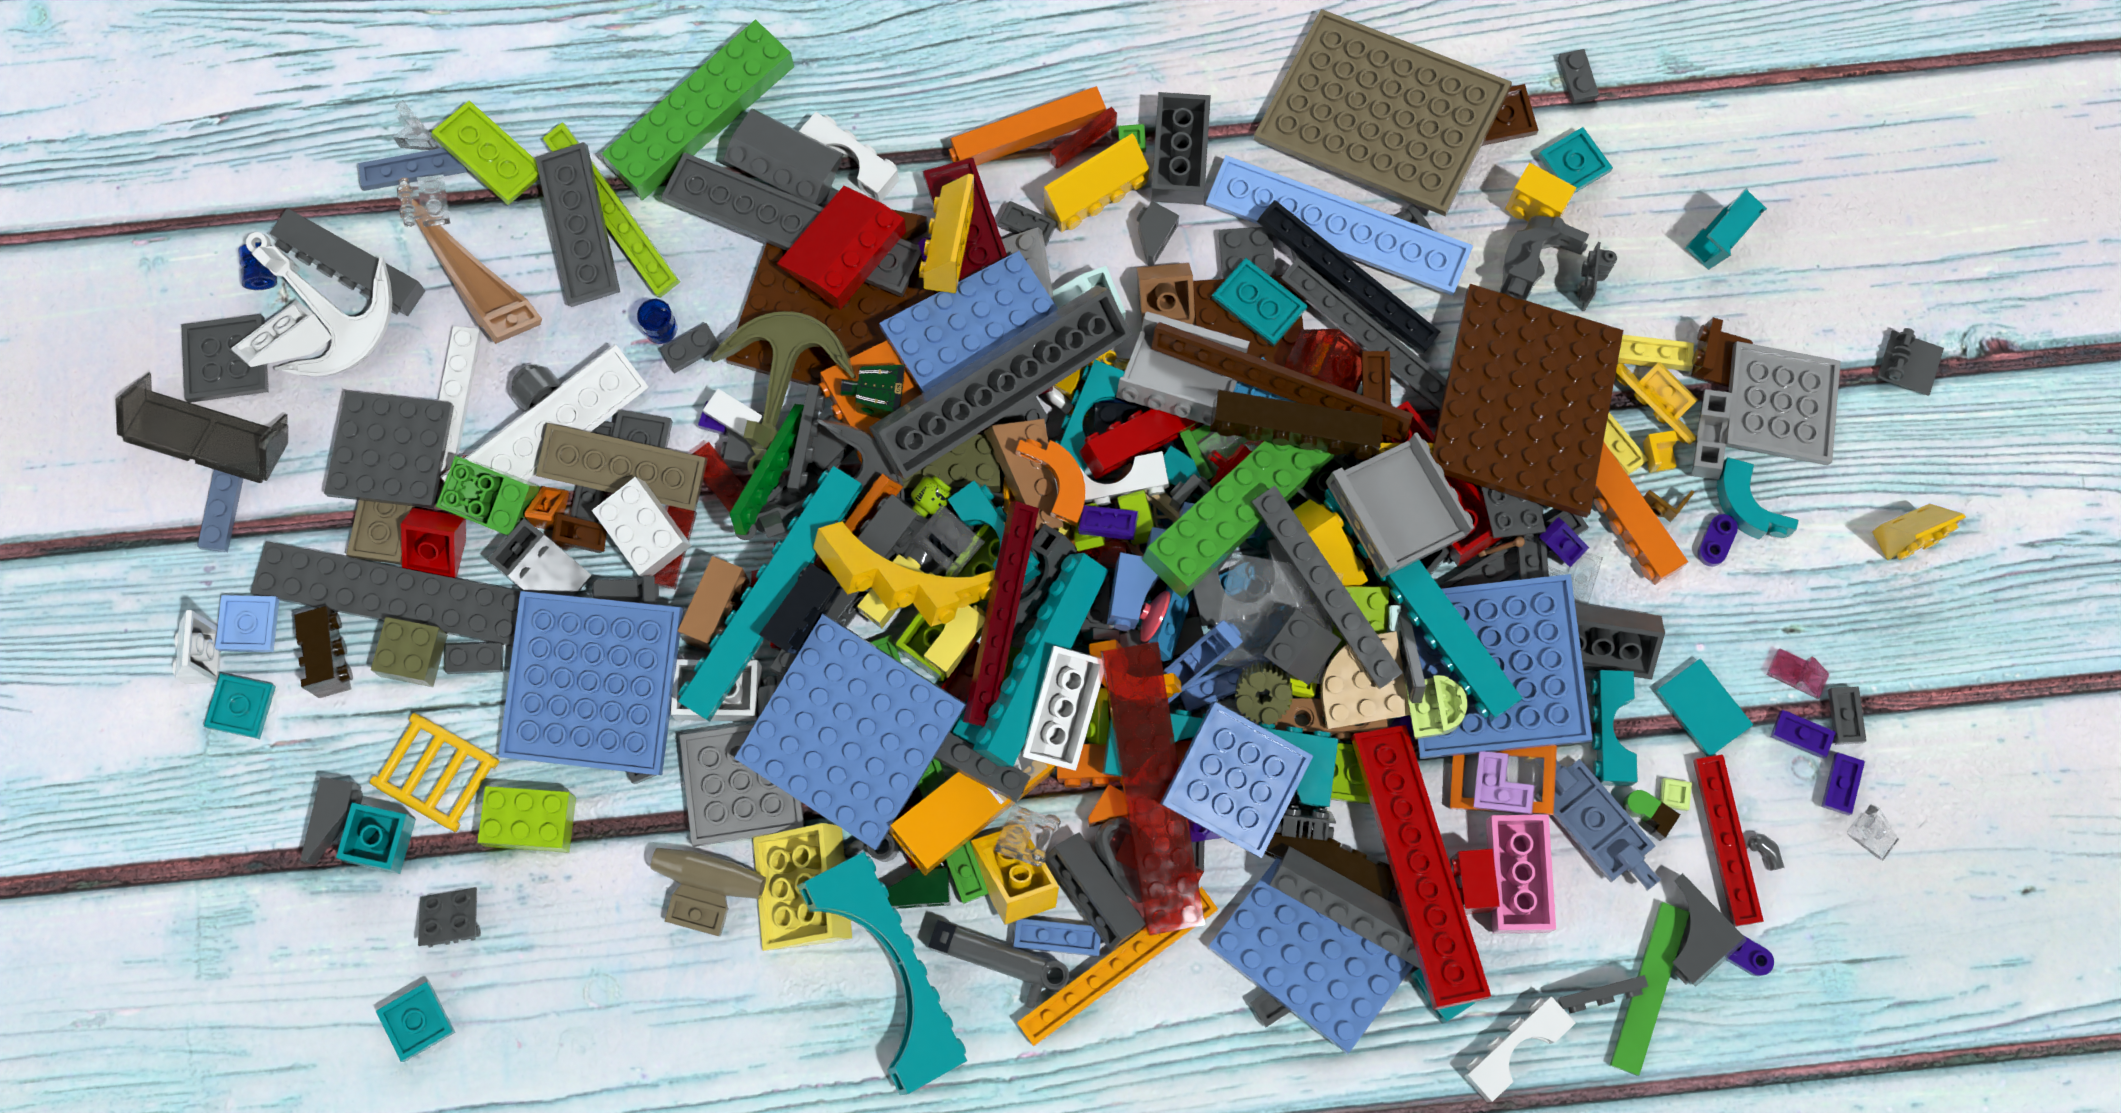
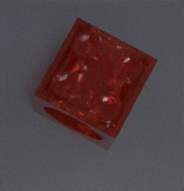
[1284,329,1364,393]

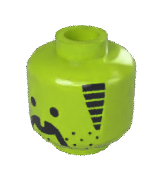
[911,475,952,517]

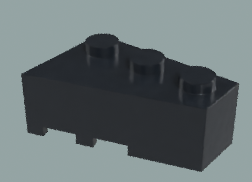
[759,563,842,654]

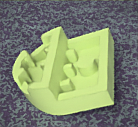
[1405,675,1467,739]

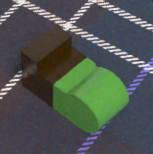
[1623,790,1681,841]

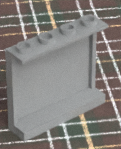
[1116,311,1249,426]
[1326,432,1474,578]

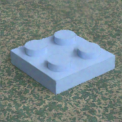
[215,595,279,652]

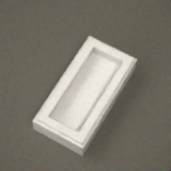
[703,389,763,437]

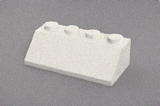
[1021,646,1107,771]

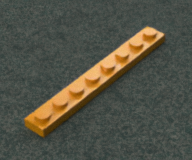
[1017,886,1218,1046]

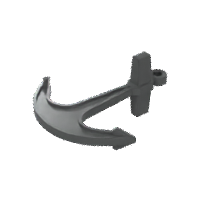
[734,418,904,540]

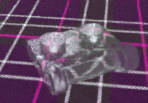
[911,505,985,577]
[994,804,1061,866]

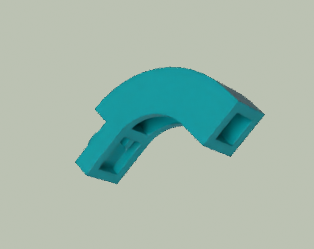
[1717,457,1799,540]

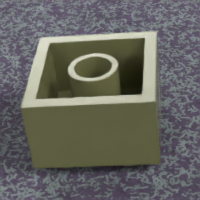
[371,617,448,687]

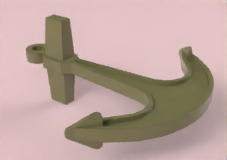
[710,311,856,475]

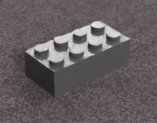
[1151,92,1211,205]

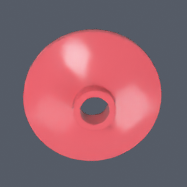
[1139,590,1170,642]

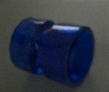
[238,242,277,290]
[637,298,678,344]

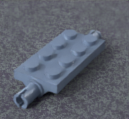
[1534,758,1661,891]

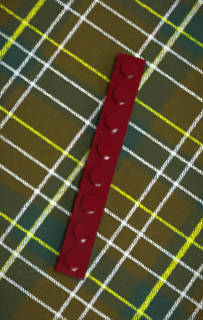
[963,501,1039,727]

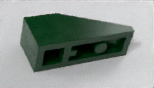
[887,864,951,909]

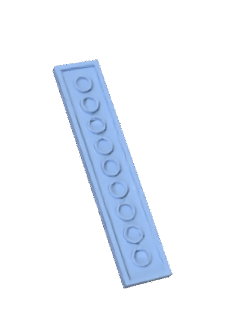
[1206,155,1473,296]

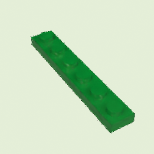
[729,404,804,535]

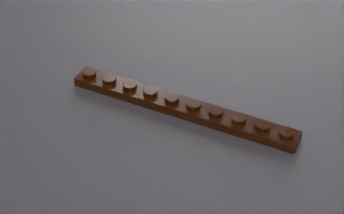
[1151,322,1414,441]

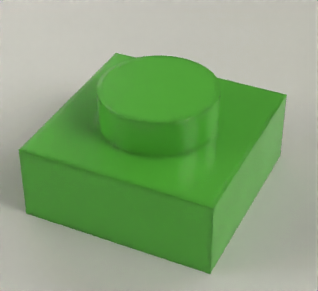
[1118,124,1146,153]

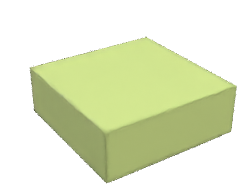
[1659,778,1692,811]

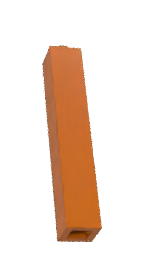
[948,86,1106,166]

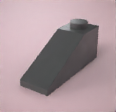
[300,777,363,865]

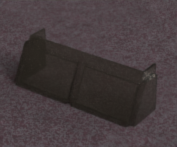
[115,372,288,483]

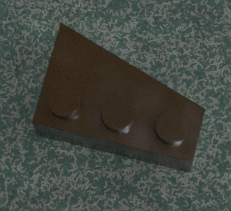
[294,606,353,698]

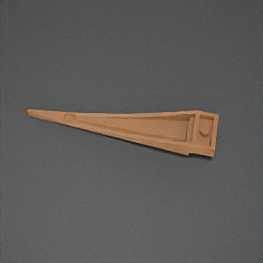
[398,186,542,344]

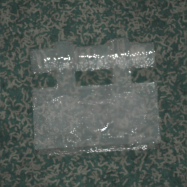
[397,175,451,227]

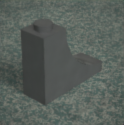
[1673,873,1747,987]

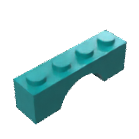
[1056,360,1125,473]
[948,480,1041,586]
[1590,670,1638,786]

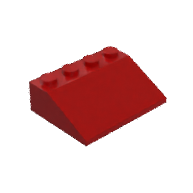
[777,186,906,310]

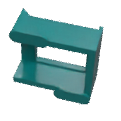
[1685,188,1767,270]

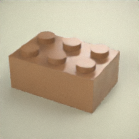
[678,556,751,653]

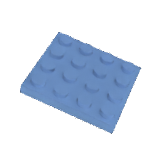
[1160,702,1313,858]

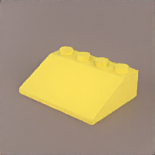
[753,823,852,951]

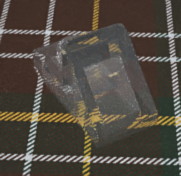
[393,100,440,150]
[1847,804,1899,861]

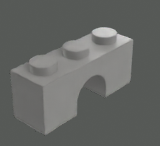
[1691,389,1733,480]

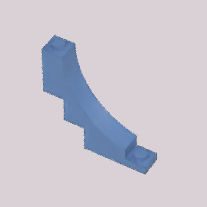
[1107,502,1265,631]

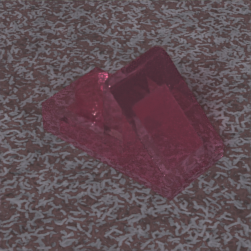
[1766,649,1829,699]

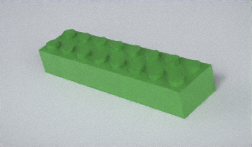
[601,19,794,201]
[1142,441,1334,599]

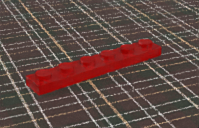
[1693,754,1764,927]

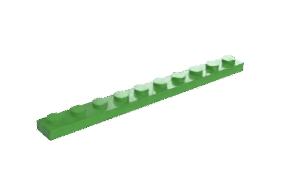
[870,635,989,904]

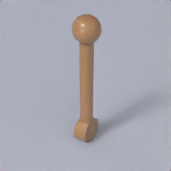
[1478,536,1525,558]

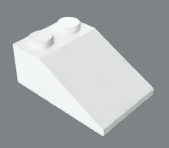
[231,300,332,367]
[173,610,221,684]

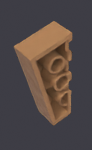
[984,419,1063,534]

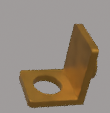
[1643,490,1695,522]

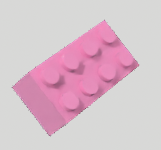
[1486,815,1556,934]

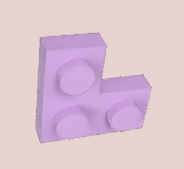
[1474,751,1535,815]

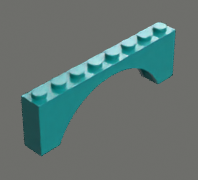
[1102,701,1338,807]
[797,852,967,1095]

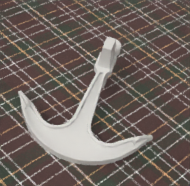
[246,232,392,377]

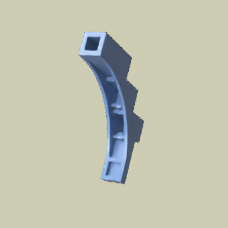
[1109,620,1243,720]

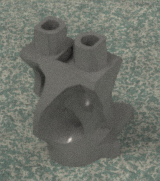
[1500,216,1589,300]

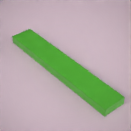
[1609,902,1690,1076]

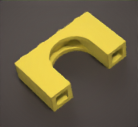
[857,554,986,678]

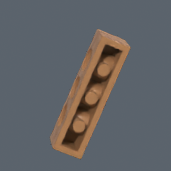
[1273,698,1388,741]

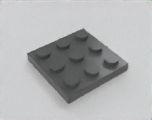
[181,314,269,403]

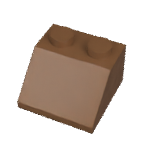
[1136,263,1195,324]

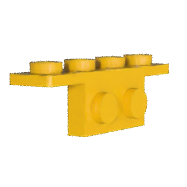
[1615,362,1698,445]

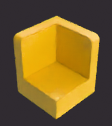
[1642,430,1678,473]

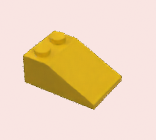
[971,824,1059,925]

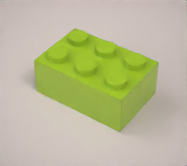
[477,786,576,853]

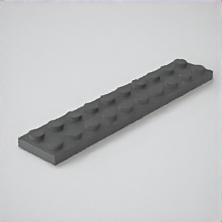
[661,152,922,297]
[250,541,520,647]

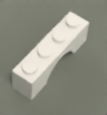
[799,112,899,202]
[1055,451,1170,506]
[1464,996,1576,1103]

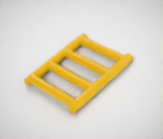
[369,713,500,832]

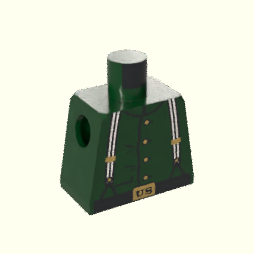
[840,365,905,419]

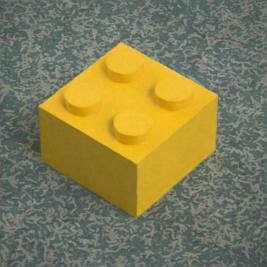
[1505,162,1577,222]

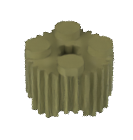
[1235,661,1293,725]

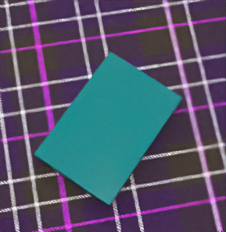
[1211,258,1308,347]
[1655,658,1754,757]

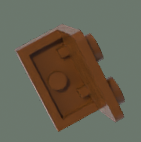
[1691,317,1753,387]

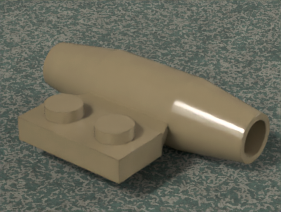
[650,848,766,936]

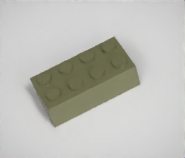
[902,434,1001,498]

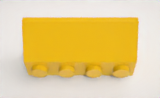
[1044,133,1149,233]
[919,174,974,293]

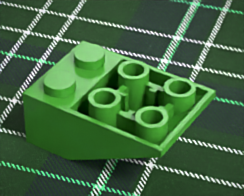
[436,455,540,536]

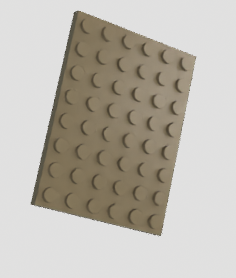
[1254,9,1512,217]

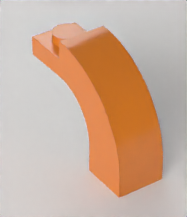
[1015,439,1085,526]

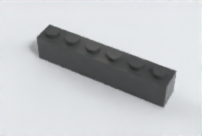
[269,208,425,316]
[1269,846,1421,969]

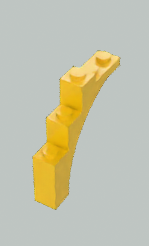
[813,521,995,627]

